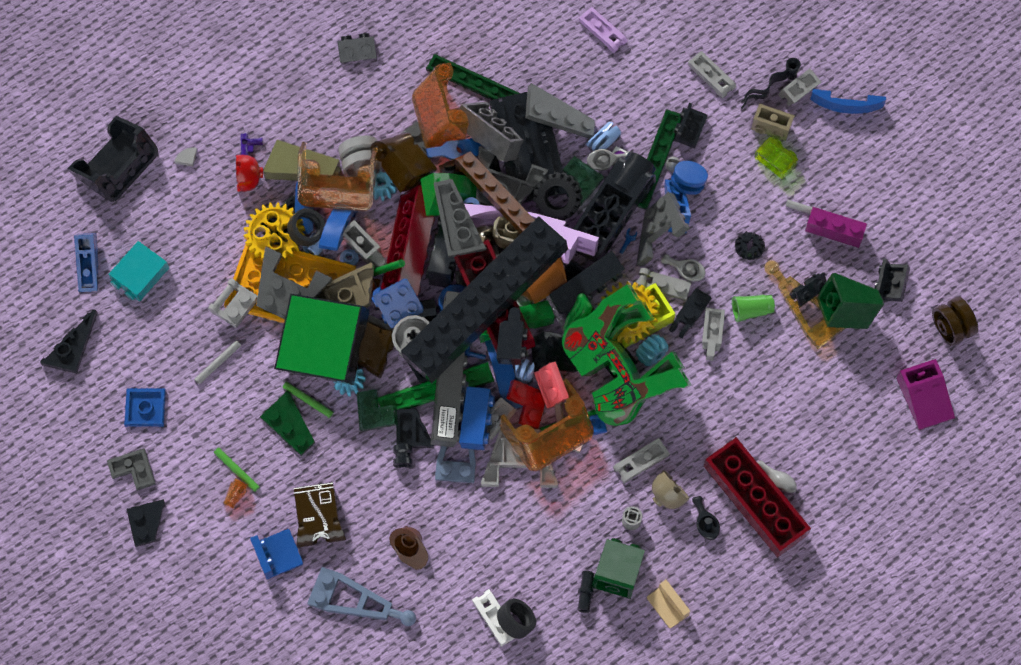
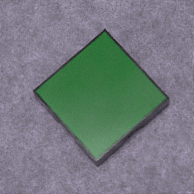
[274,293,370,385]

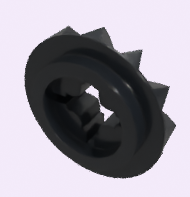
[735,231,765,260]

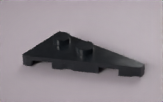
[40,309,97,374]

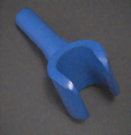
[619,228,637,254]
[465,346,486,360]

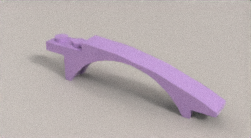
[464,204,599,264]

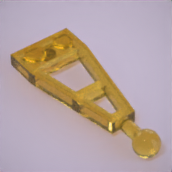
[764,260,846,349]

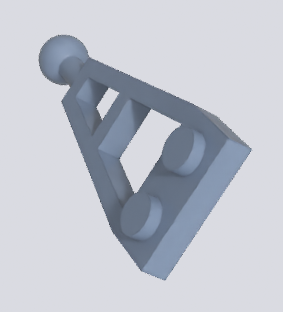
[435,381,476,483]
[307,567,416,626]

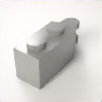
[343,220,386,268]

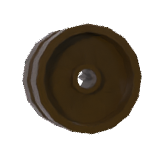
[932,297,978,346]

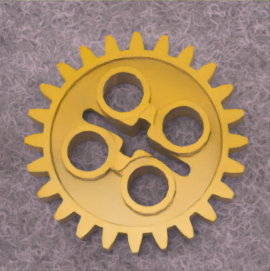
[243,202,305,261]
[598,281,659,344]

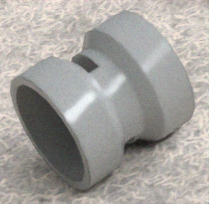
[622,506,642,530]

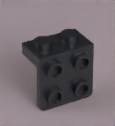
[531,331,578,373]

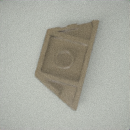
[315,263,374,307]

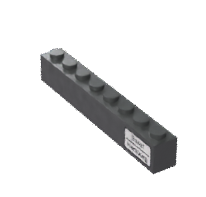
[430,291,468,447]

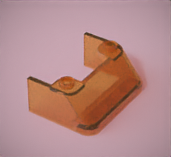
[297,142,377,211]
[500,378,594,471]

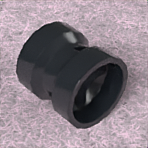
[393,444,413,468]

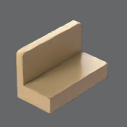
[647,580,690,628]

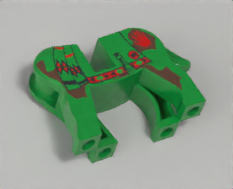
[562,284,692,426]

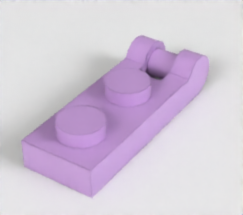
[579,7,627,53]

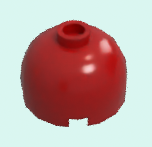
[236,155,263,192]

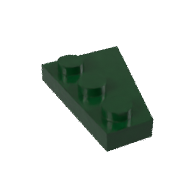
[260,390,315,456]

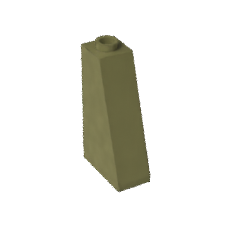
[263,140,342,183]

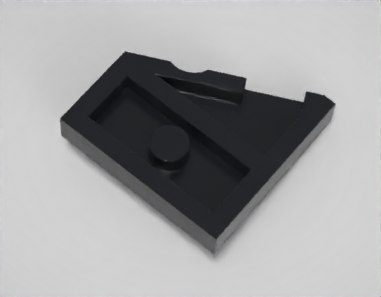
[396,409,434,448]
[127,499,165,547]

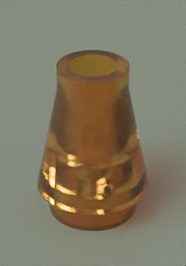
[223,478,248,509]

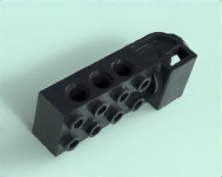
[573,152,656,263]

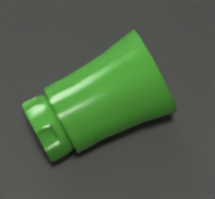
[731,295,775,323]

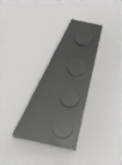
[525,83,595,139]
[434,179,486,258]

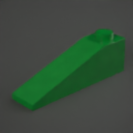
[421,173,477,216]

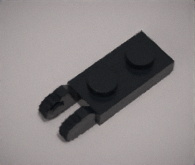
[669,288,712,339]

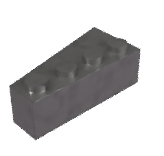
[454,101,523,162]

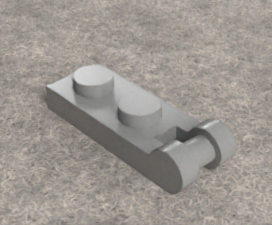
[688,51,736,99]
[636,268,691,301]
[613,438,670,484]

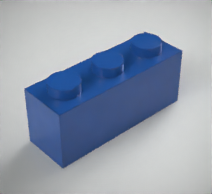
[459,387,495,450]

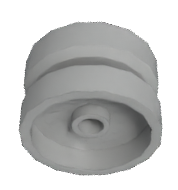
[338,136,382,178]
[392,315,430,359]

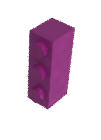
[805,207,867,248]

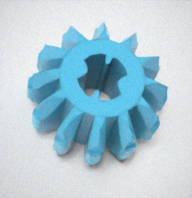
[366,169,396,201]
[636,334,669,366]
[333,368,366,396]

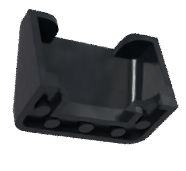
[67,116,158,202]

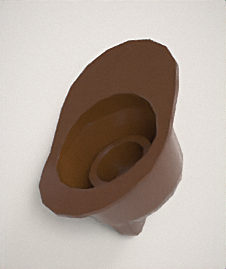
[389,526,428,570]

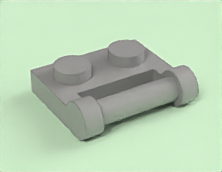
[208,278,258,328]

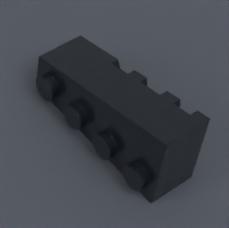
[426,216,456,288]
[549,251,625,320]

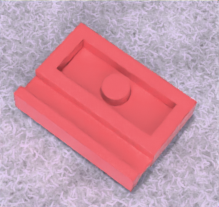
[534,362,569,409]

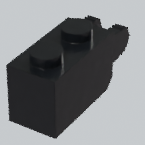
[497,307,528,365]

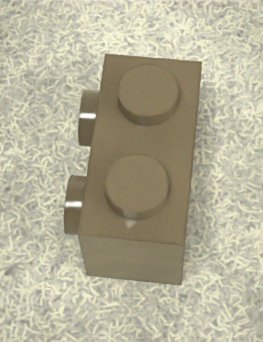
[751,103,795,141]

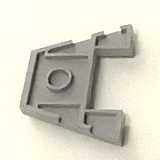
[481,429,558,488]

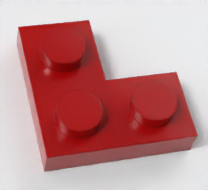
[506,379,545,429]

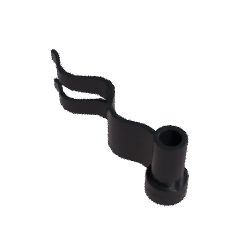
[741,58,801,109]

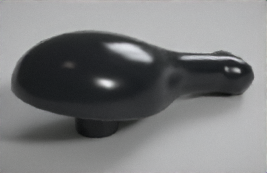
[692,496,720,540]

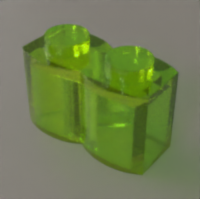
[754,137,798,180]

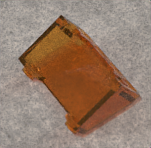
[412,63,469,149]

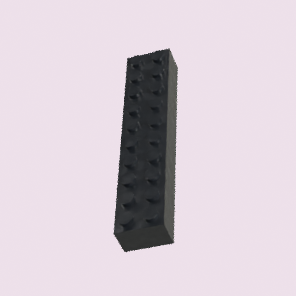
[401,216,568,384]

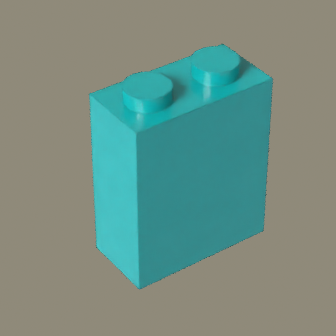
[108,241,169,302]

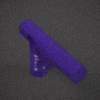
[240,133,263,155]

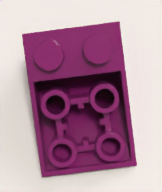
[896,359,955,430]

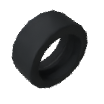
[287,208,325,247]
[497,598,536,639]

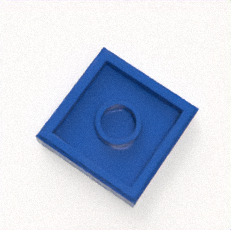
[124,388,166,427]

